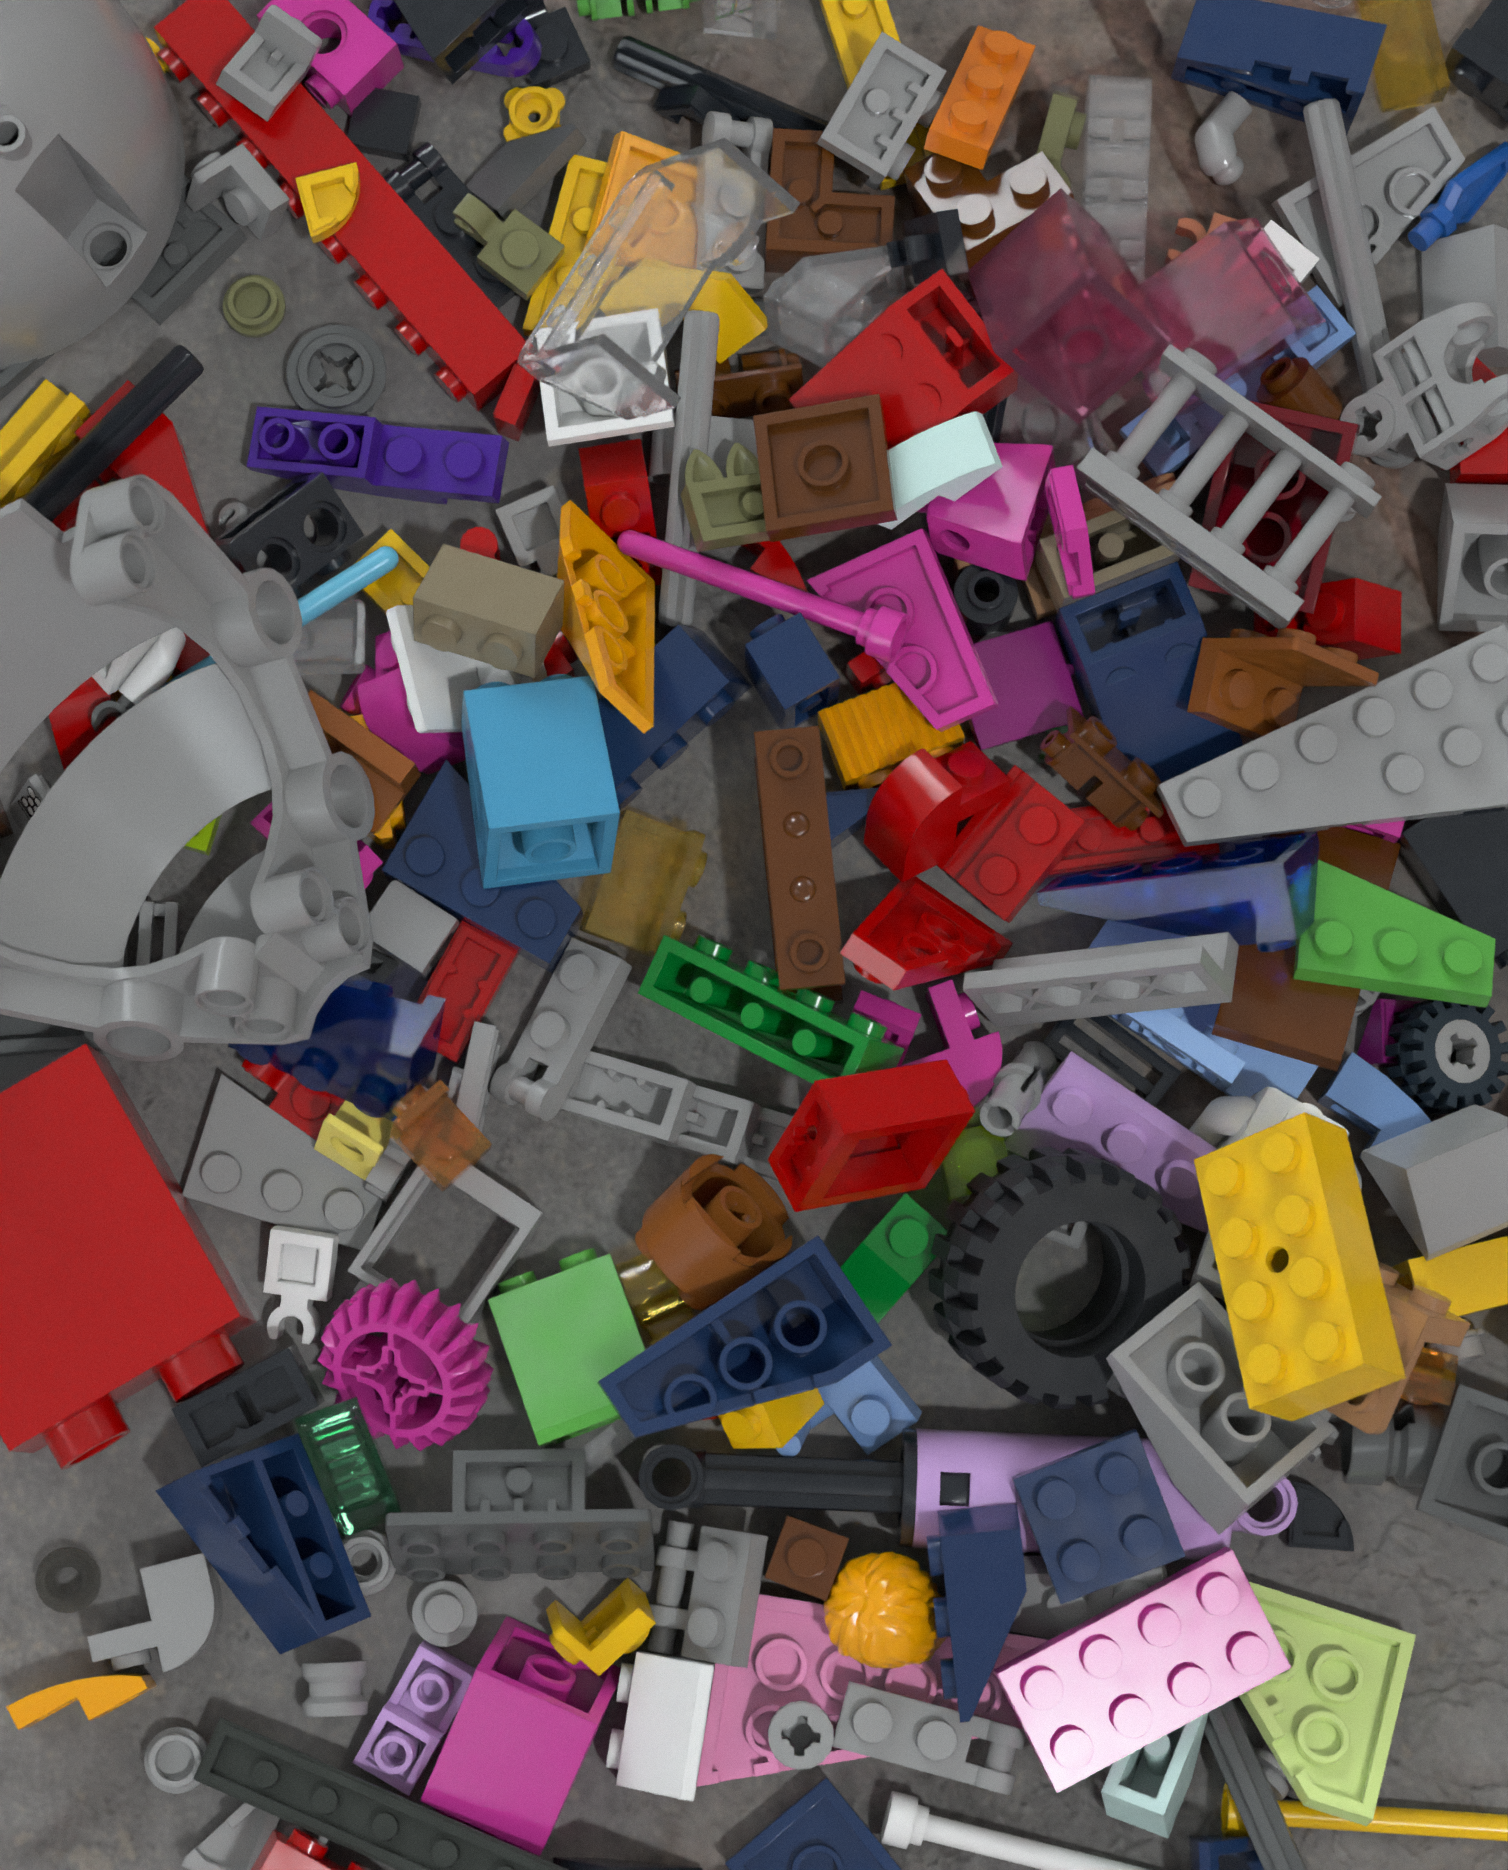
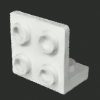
[386,605,547,733]

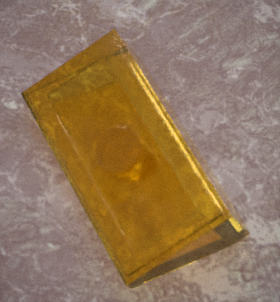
[1357,0,1450,113]

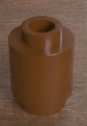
[1256,357,1342,420]

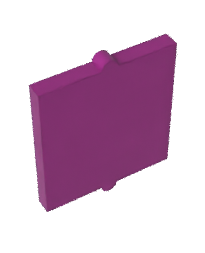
[968,621,1084,751]

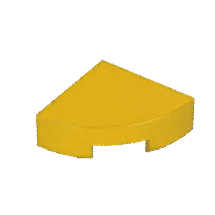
[295,162,360,243]

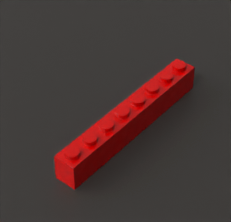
[153,0,535,412]

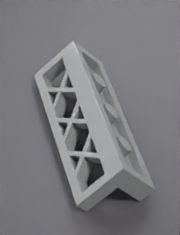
[962,932,1239,1027]

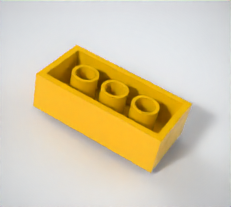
[1194,1112,1406,1422]

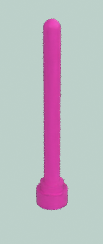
[617,530,909,663]

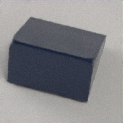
[826,788,879,849]

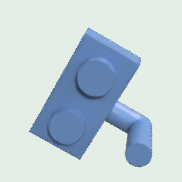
[776,1355,922,1457]

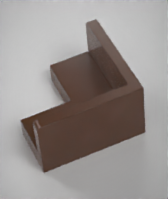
[765,128,895,279]

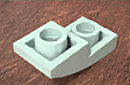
[878,411,1003,530]

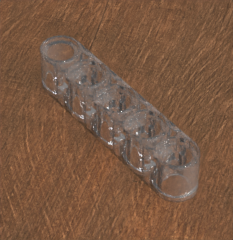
[1074,74,1152,374]

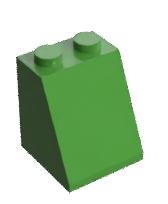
[488,1248,646,1448]

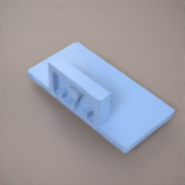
[1088,882,1318,1100]

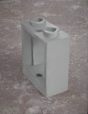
[347,1141,546,1323]

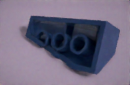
[597,1235,892,1438]

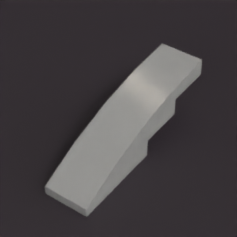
[560,1051,793,1181]

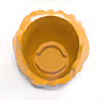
[823,1551,948,1668]

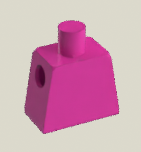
[917,443,1056,581]

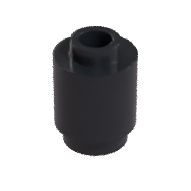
[953,564,1018,636]

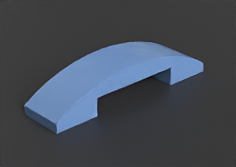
[1119,285,1356,477]

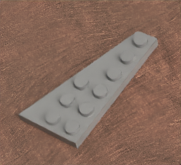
[1157,624,1508,847]

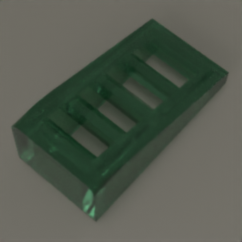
[294,1397,402,1536]

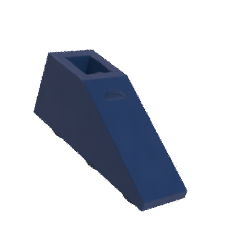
[927,1503,1027,1723]

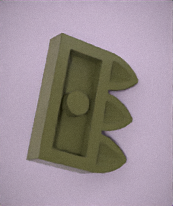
[680,443,770,552]

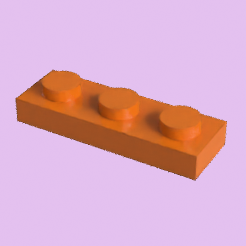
[923,25,1036,170]

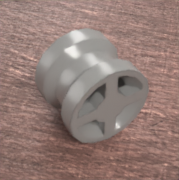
[302,1660,368,1717]
[768,1700,834,1770]

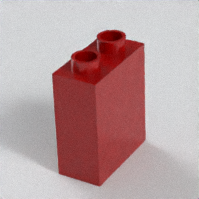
[0,1043,257,1470]

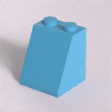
[461,674,620,889]

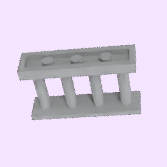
[1075,344,1382,629]

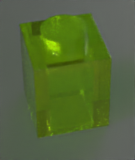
[939,1125,1008,1205]

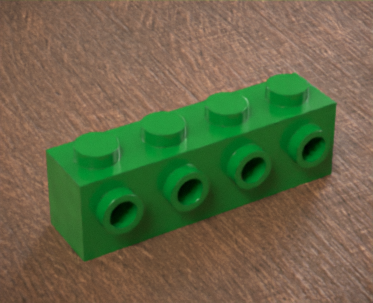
[638,934,905,1084]

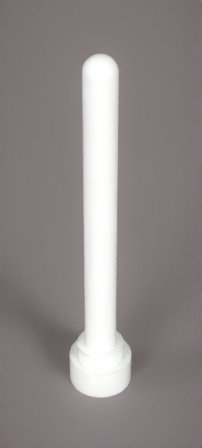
[880,1791,1150,1870]

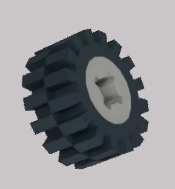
[1385,1000,1508,1115]

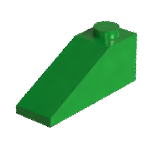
[840,1193,948,1324]

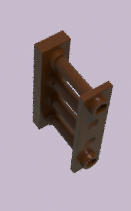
[754,725,845,1004]

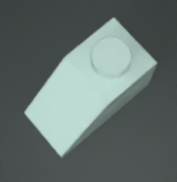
[1101,1712,1209,1839]

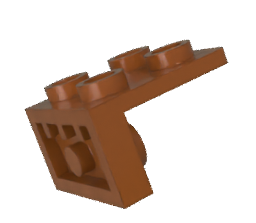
[1187,628,1379,740]

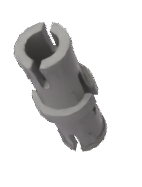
[980,1041,1056,1137]

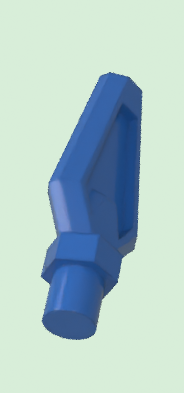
[1408,141,1508,251]

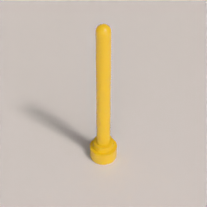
[1221,1783,1508,1841]

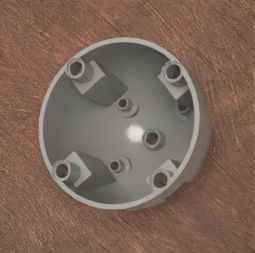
[0,0,185,370]

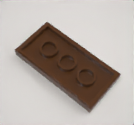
[1212,826,1401,1071]

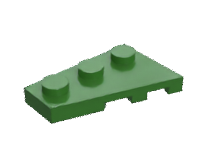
[1293,855,1496,1008]

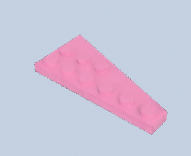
[696,1594,1048,1787]

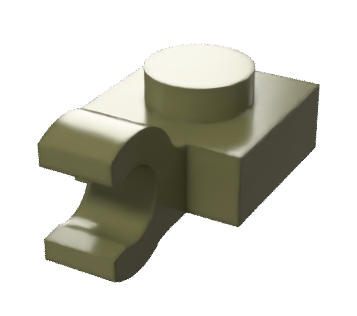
[1037,91,1087,189]
[453,193,565,301]

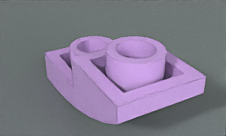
[352,1640,476,1796]

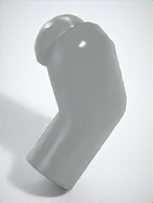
[1195,91,1252,186]

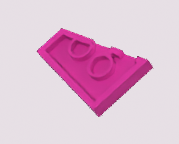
[806,528,999,732]

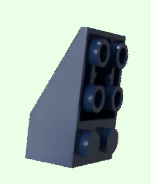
[1054,561,1243,783]

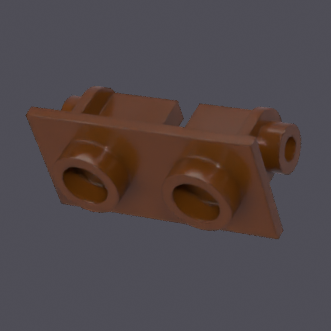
[674,348,804,419]
[1040,706,1163,831]

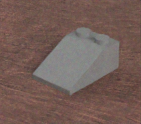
[1106,1282,1335,1535]

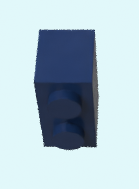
[745,612,840,729]

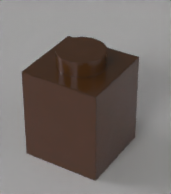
[764,1515,849,1601]

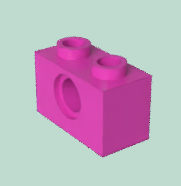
[256,0,404,118]

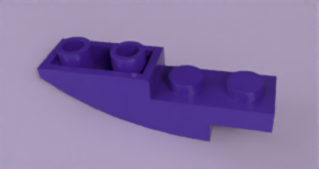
[246,406,509,505]

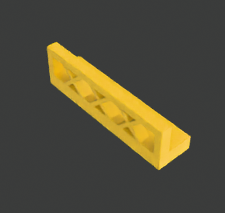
[0,379,92,509]

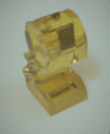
[615,1254,694,1346]

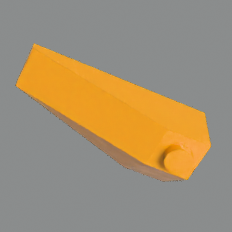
[557,500,655,733]

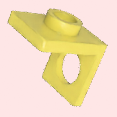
[314,1079,409,1180]

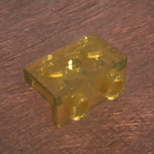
[579,809,707,956]

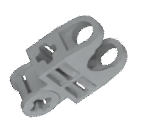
[1340,302,1508,470]

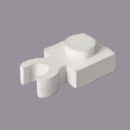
[263,1225,339,1344]

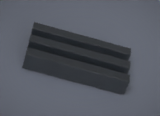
[1042,1015,1181,1107]

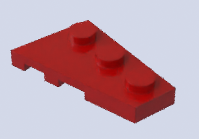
[840,876,1013,991]

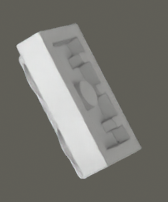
[816,32,946,190]

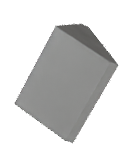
[1419,224,1508,367]
[1361,1104,1508,1261]

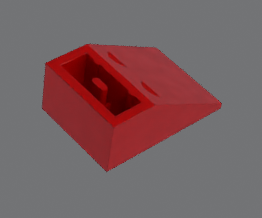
[789,269,1019,450]

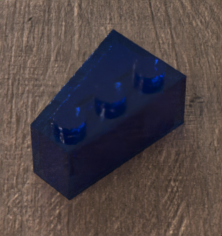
[228,981,446,1124]

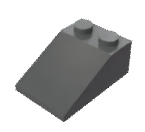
[1415,1384,1508,1547]

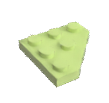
[1239,1581,1416,1826]

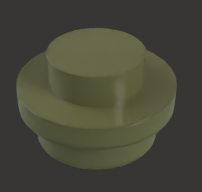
[223,275,286,338]

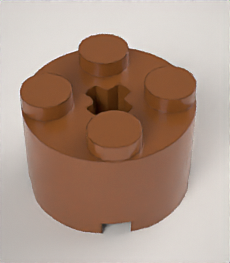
[635,1154,792,1311]

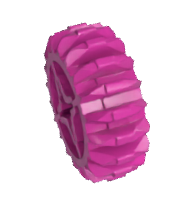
[317,1278,494,1451]

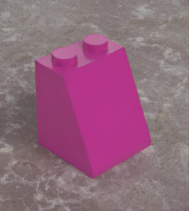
[420,1616,621,1856]

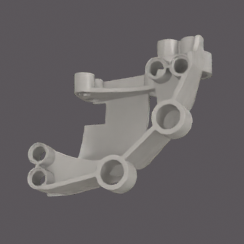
[0,474,375,1062]

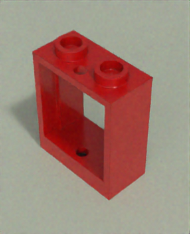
[767,1059,976,1212]

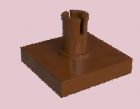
[753,394,898,542]

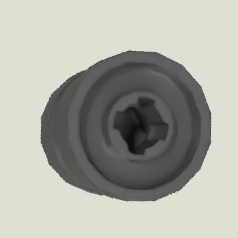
[1341,1402,1444,1488]

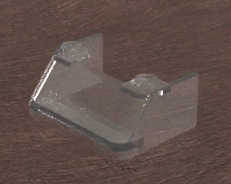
[518,138,800,420]

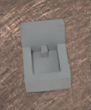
[216,5,322,122]

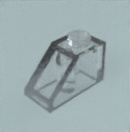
[763,245,906,368]

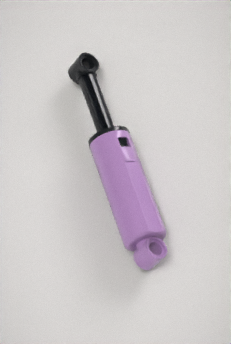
[639,1428,1298,1560]

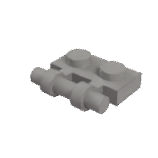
[648,1520,768,1668]

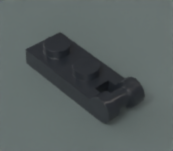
[383,142,517,309]

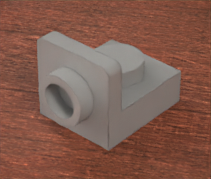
[186,144,290,242]

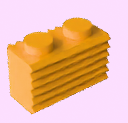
[818,682,965,791]

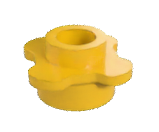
[503,86,565,142]

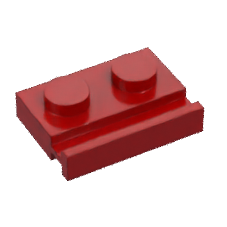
[937,764,1089,923]

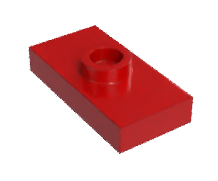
[401,920,519,1064]

